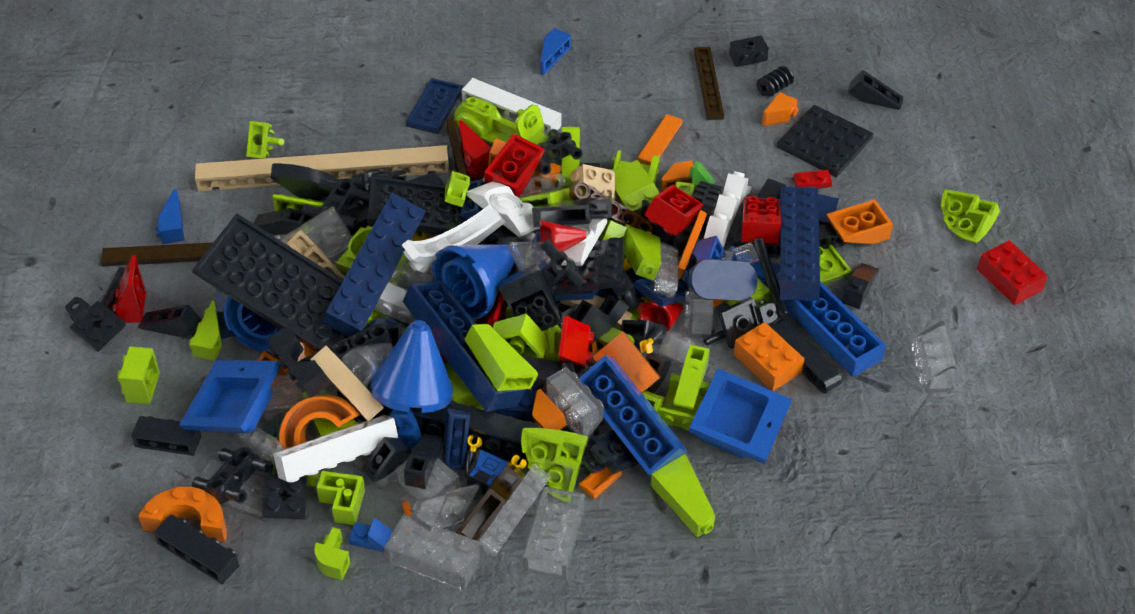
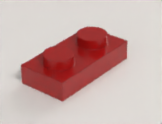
[793,170,833,189]

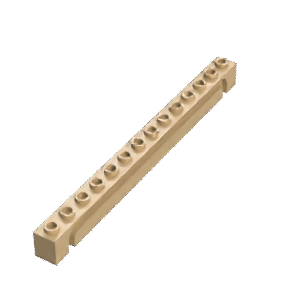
[195,145,449,192]

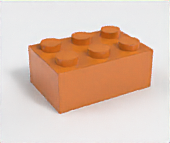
[733,322,805,391]

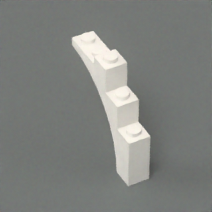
[704,171,752,248]
[402,204,505,274]

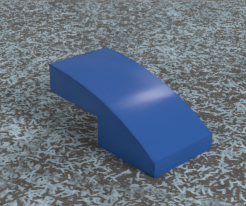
[390,408,422,448]

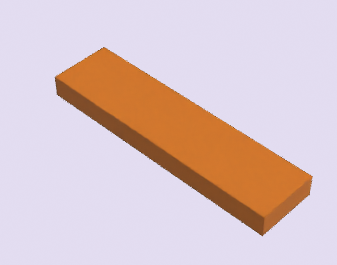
[638,114,683,165]
[674,210,707,280]

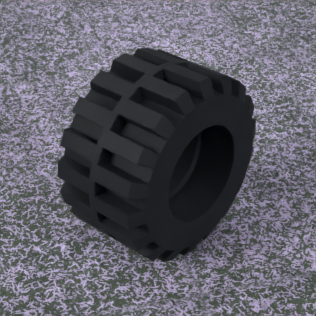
[690,181,724,230]

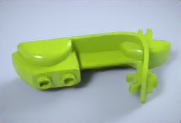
[454,97,549,145]

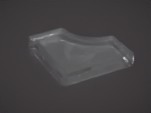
[508,242,550,271]

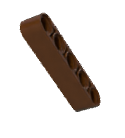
[569,182,653,232]

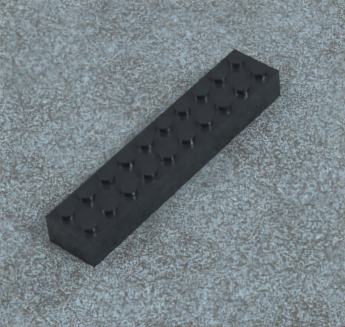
[337,375,539,467]

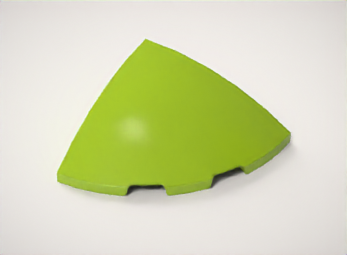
[941,189,1000,244]
[521,428,588,501]

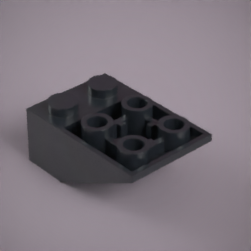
[499,264,562,332]

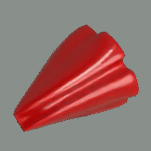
[539,220,587,257]
[637,302,683,332]

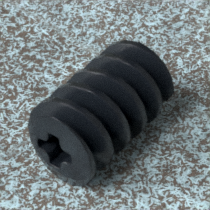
[756,66,794,96]

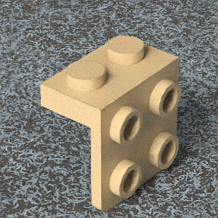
[571,164,615,200]

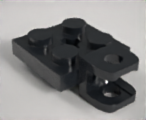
[65,297,126,352]
[718,297,778,349]
[582,430,639,474]
[262,466,307,519]

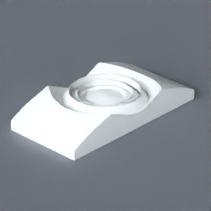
[466,182,540,237]
[546,218,608,266]

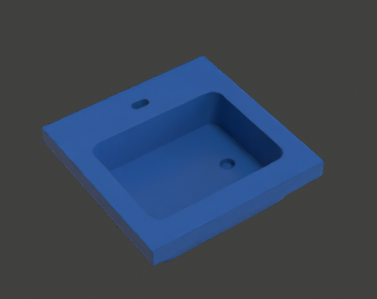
[179,360,281,434]
[688,368,793,464]

